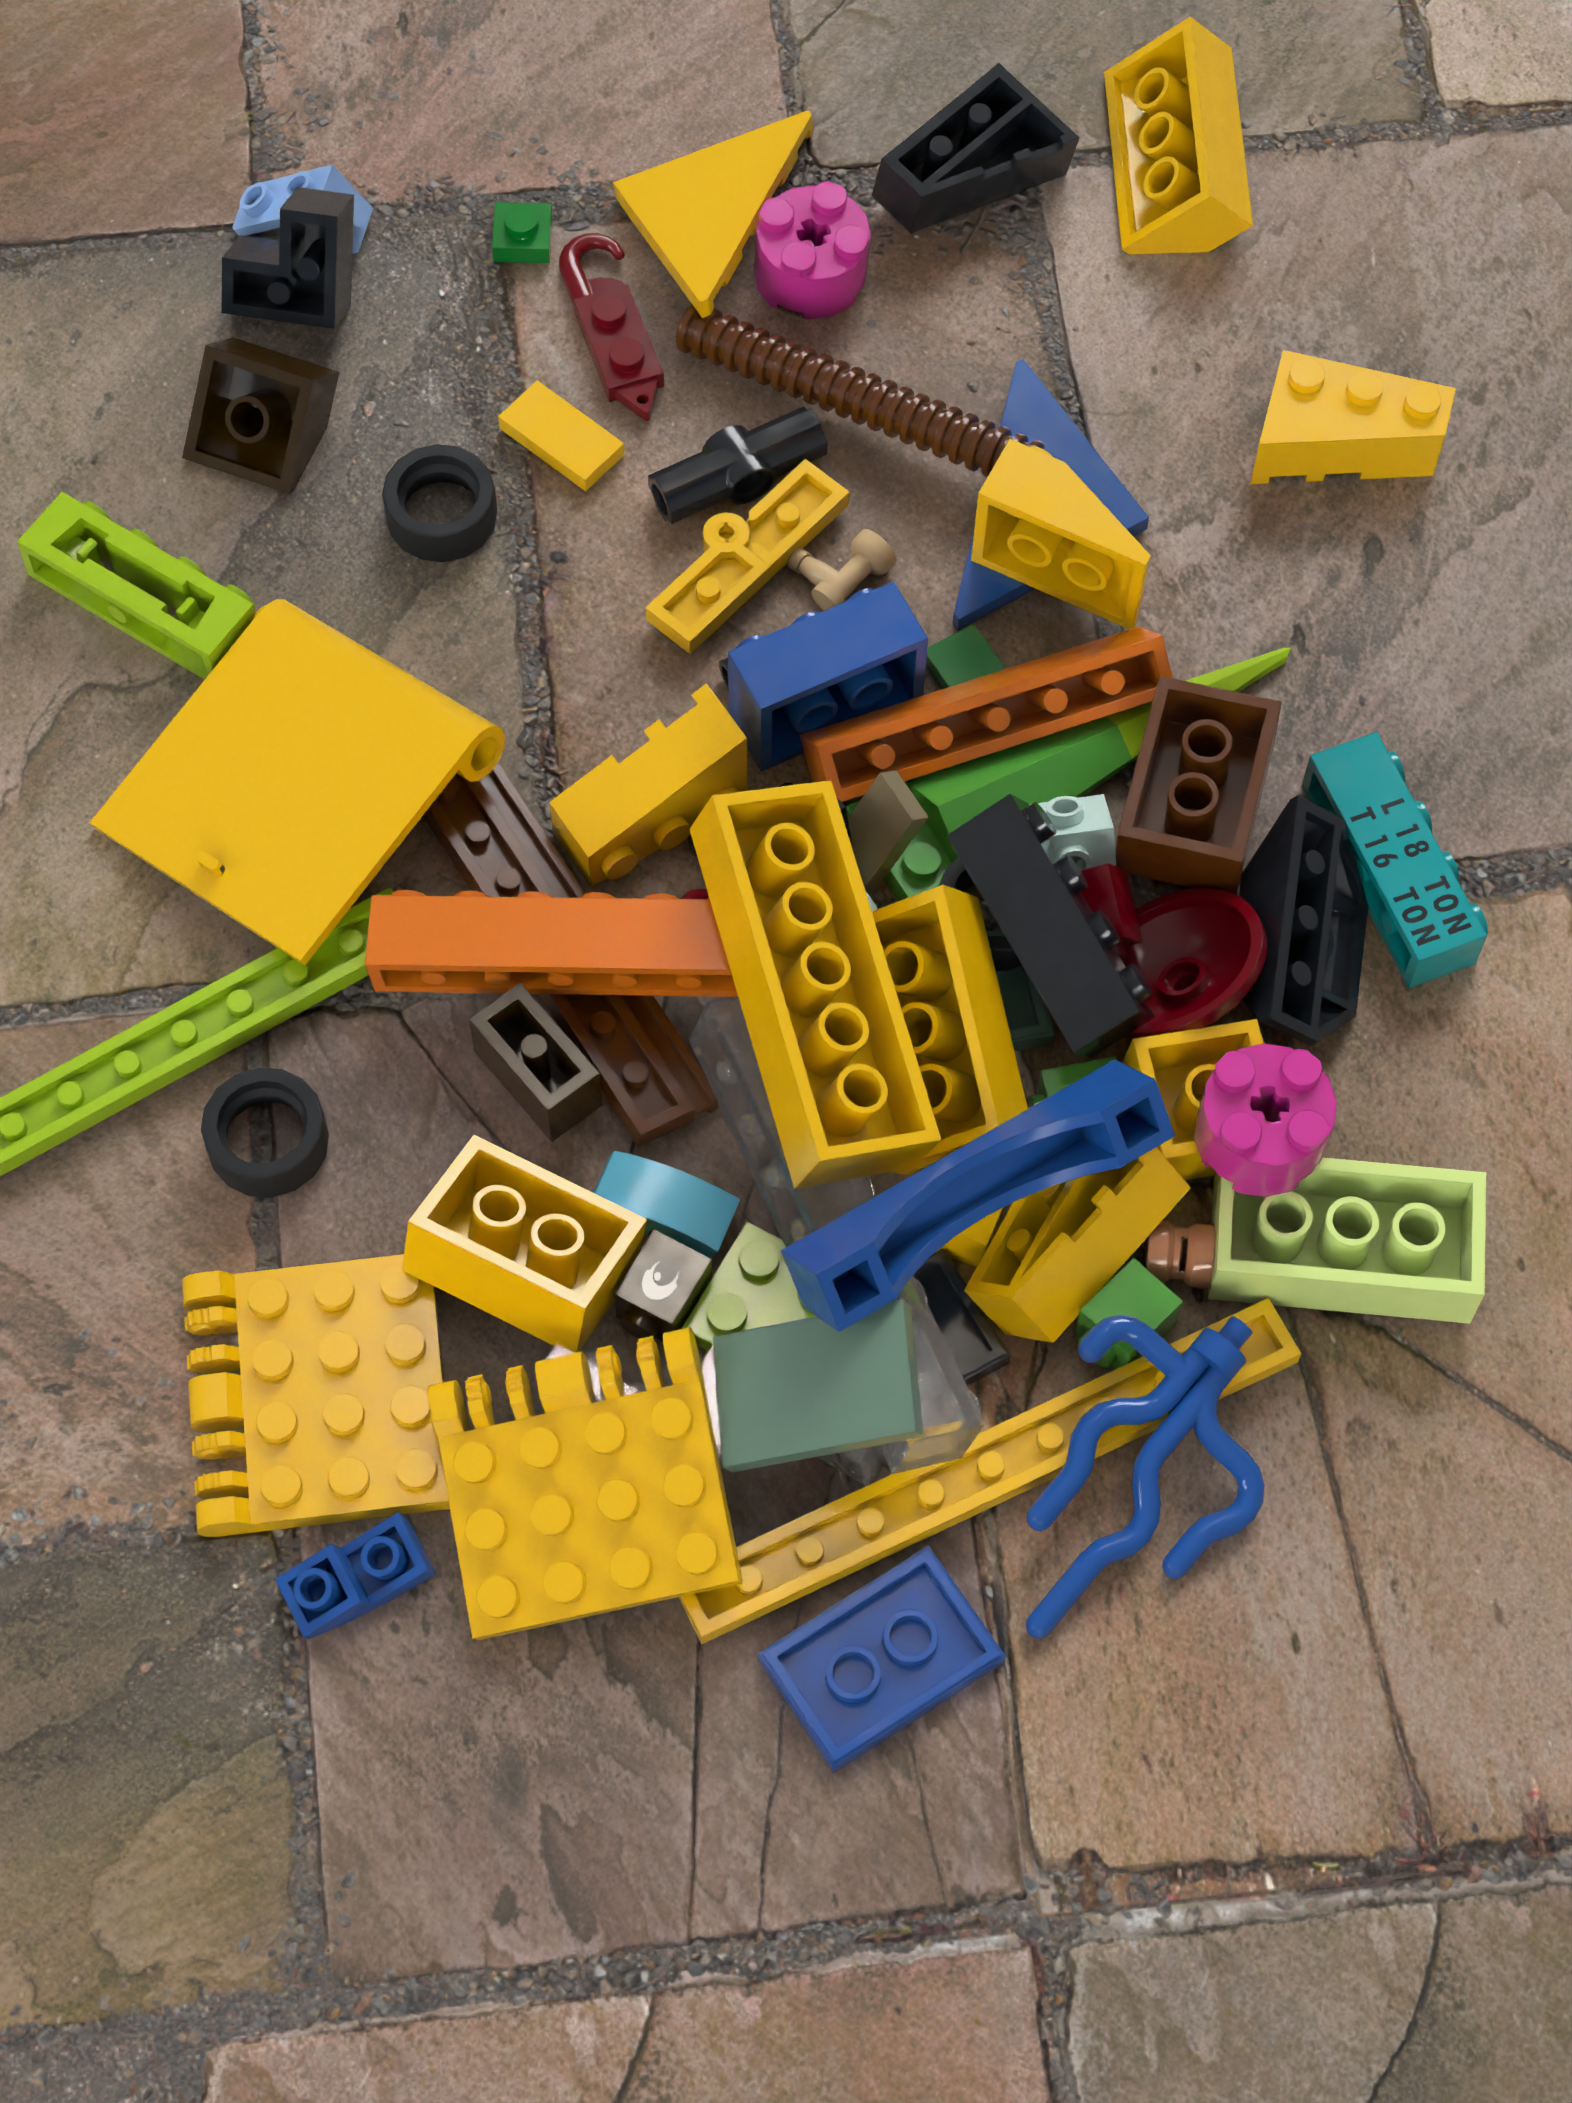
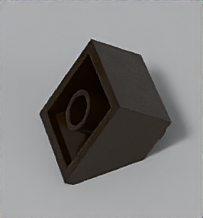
[182,337,339,494]

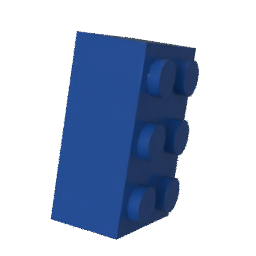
[728,582,928,772]

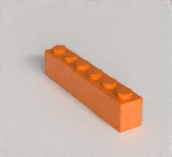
[799,627,1173,802]
[365,890,738,997]

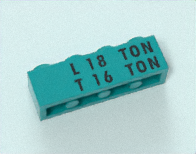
[1301,732,1488,989]

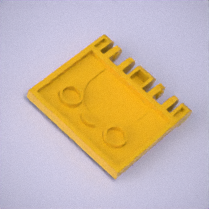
[182,1254,450,1537]
[428,1327,743,1640]

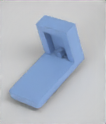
[232,164,373,254]

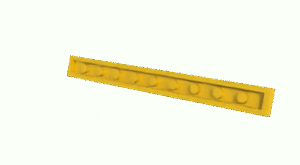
[679,1298,1301,1644]

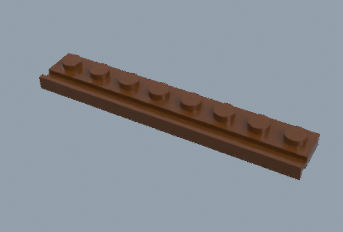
[423,763,720,1147]

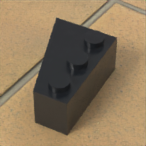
[872,63,1080,233]

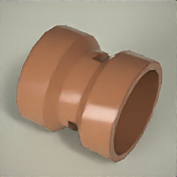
[1142,1219,1215,1289]

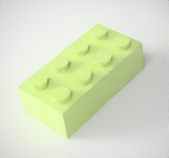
[1208,1157,1486,1324]

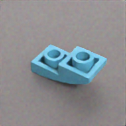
[593,1150,740,1258]

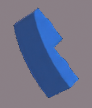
[275,1512,437,1639]

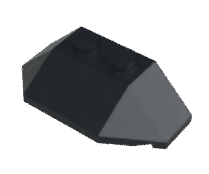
[1239,795,1368,1046]

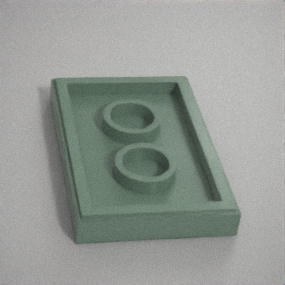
[713,1299,924,1473]

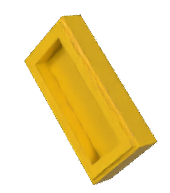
[498,380,625,492]

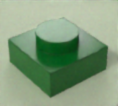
[492,202,553,263]

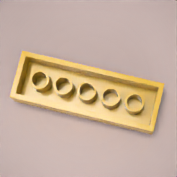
[689,780,941,1189]

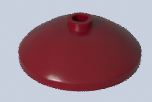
[1121,888,1267,1040]

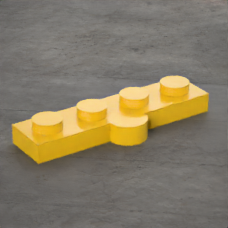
[645,459,850,654]

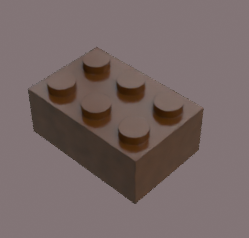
[1115,676,1282,895]

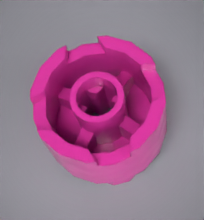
[754,181,871,320]
[1194,1044,1337,1197]

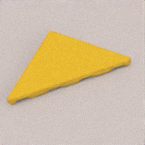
[613,110,814,318]

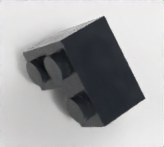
[221,187,354,329]

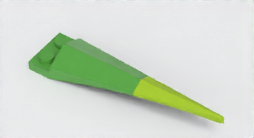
[846,648,1291,901]

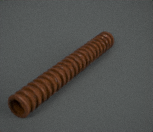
[676,305,1045,477]

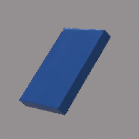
[758,1545,1006,1773]

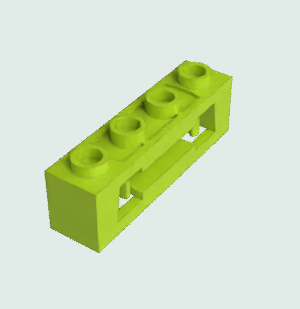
[17,491,255,680]

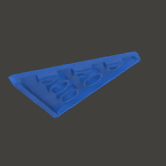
[953,359,1149,631]

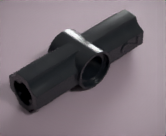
[648,406,828,524]

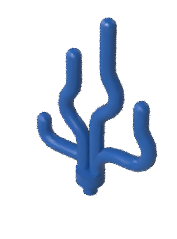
[1026,1315,1265,1639]

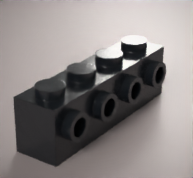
[947,794,1155,1058]

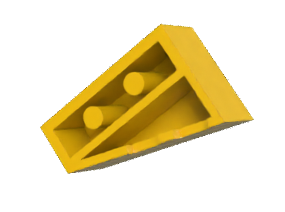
[1250,350,1456,484]
[549,683,747,887]
[964,1147,1191,1343]

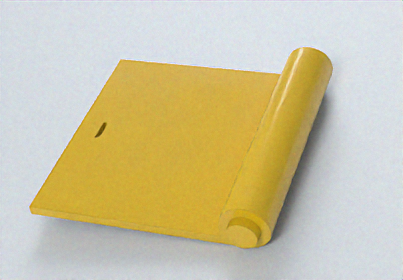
[89,599,505,966]

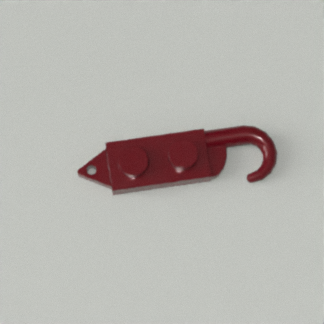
[559,233,664,421]

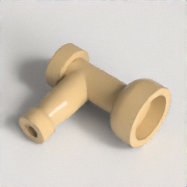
[788,529,897,611]

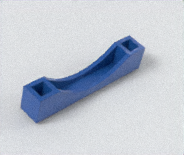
[781,1059,1175,1332]

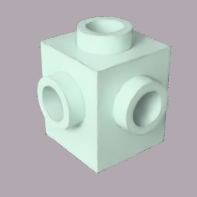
[1030,794,1116,871]

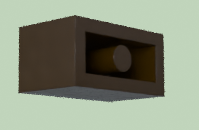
[469,982,603,1142]

